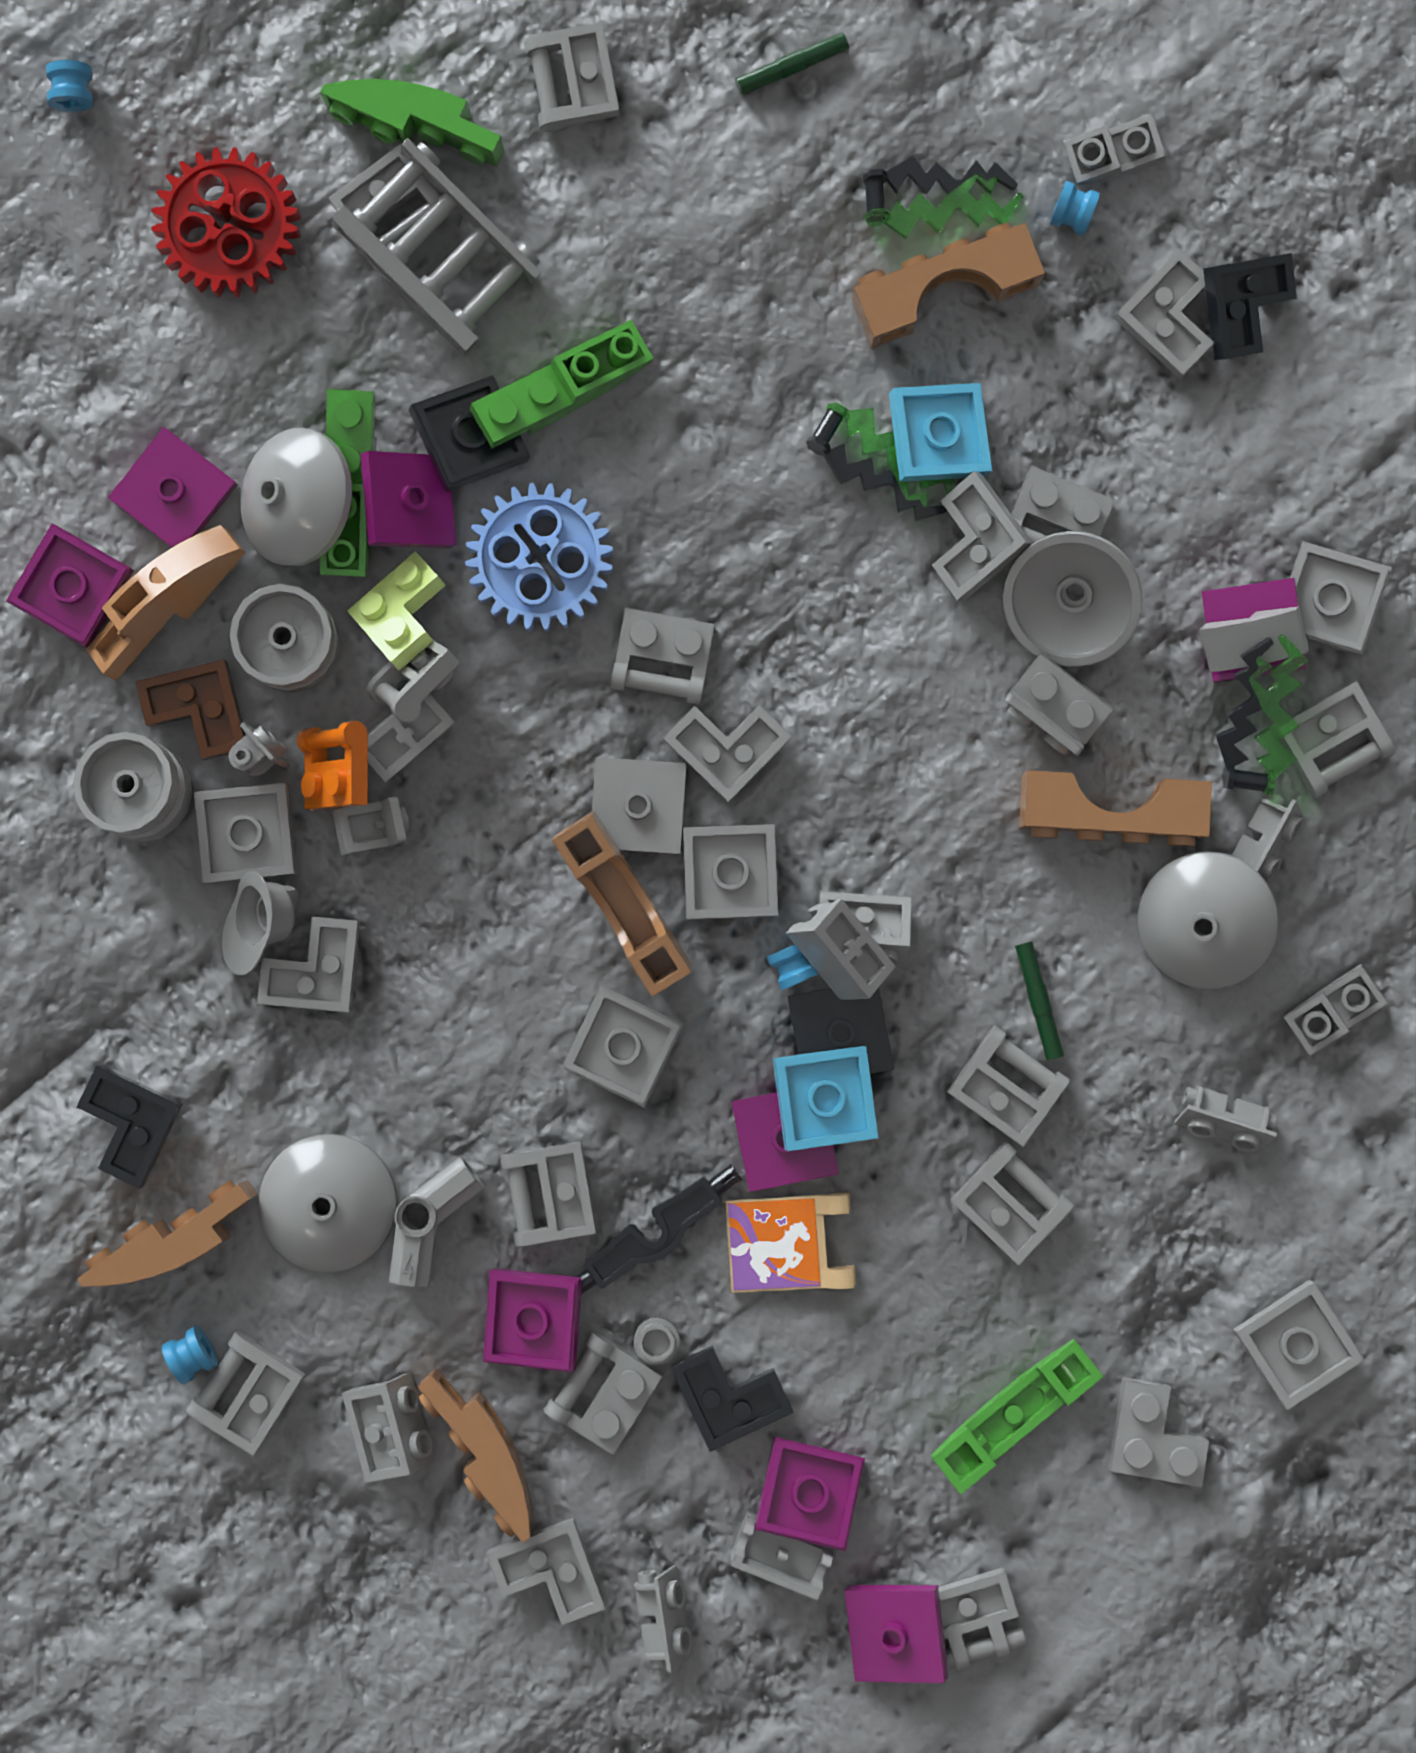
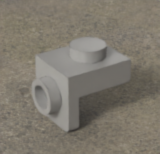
[332,797,409,856]

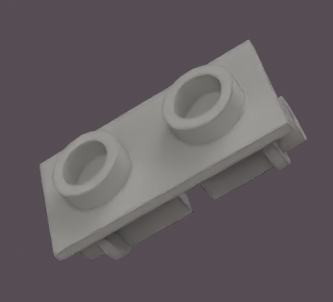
[229,722,290,776]
[1231,793,1304,883]
[1174,1085,1277,1152]
[634,1565,692,1672]

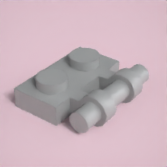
[938,1567,1027,1671]

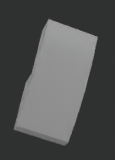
[1064,113,1166,186]
[1199,607,1309,672]
[1284,964,1388,1056]

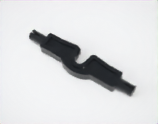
[576,1164,742,1295]

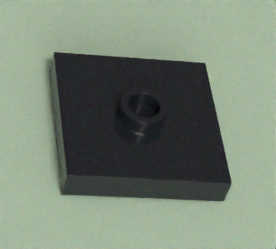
[409,375,530,492]
[787,988,894,1074]

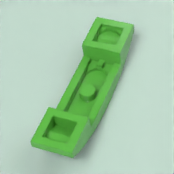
[930,1339,1104,1495]

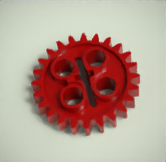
[151,147,301,298]

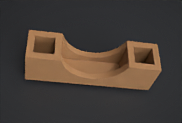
[852,223,1045,349]
[1019,770,1212,847]
[552,811,692,997]

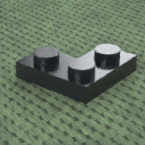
[1203,253,1297,360]
[77,1065,183,1188]
[671,1345,794,1452]

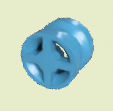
[46,60,93,112]
[1050,181,1100,237]
[766,944,819,990]
[162,1326,218,1385]

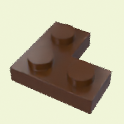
[135,659,246,760]

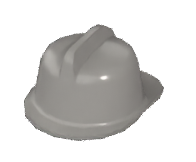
[222,871,298,975]

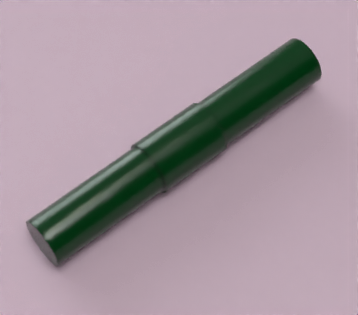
[735,32,849,96]
[1015,941,1064,1061]

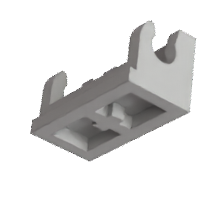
[368,694,455,783]
[786,899,896,1000]
[730,1511,833,1601]

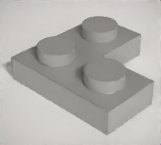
[1114,248,1214,379]
[932,471,1032,602]
[663,705,792,803]
[257,917,360,1012]
[1108,1377,1209,1487]
[486,1517,606,1625]

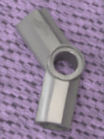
[389,1156,485,1287]

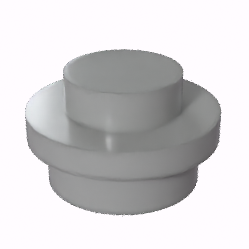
[634,1318,680,1365]

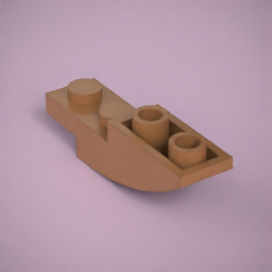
[86,525,246,681]
[77,1180,258,1286]
[418,1368,534,1543]

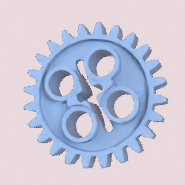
[465,483,614,632]

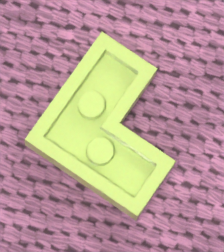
[347,551,446,671]

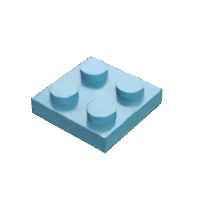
[889,383,992,482]
[772,1046,878,1151]

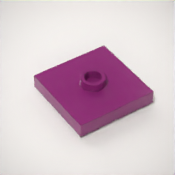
[108,427,238,548]
[361,451,456,548]
[6,523,134,648]
[1202,578,1306,683]
[731,1092,839,1192]
[483,1268,582,1373]
[754,1437,865,1551]
[845,1585,948,1683]

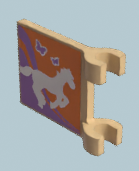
[725,1192,856,1293]

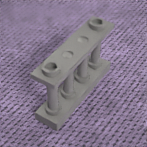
[331,138,542,356]

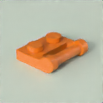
[297,721,368,810]

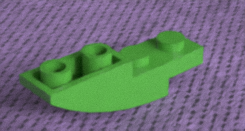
[320,79,505,167]
[470,320,654,448]
[320,389,377,577]

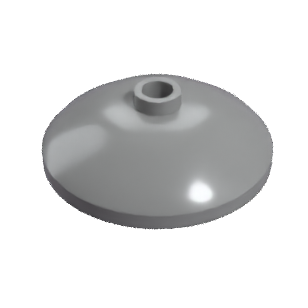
[240,428,352,566]
[1003,531,1143,666]
[1138,851,1279,989]
[259,1134,397,1272]

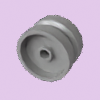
[229,584,341,693]
[73,732,193,842]

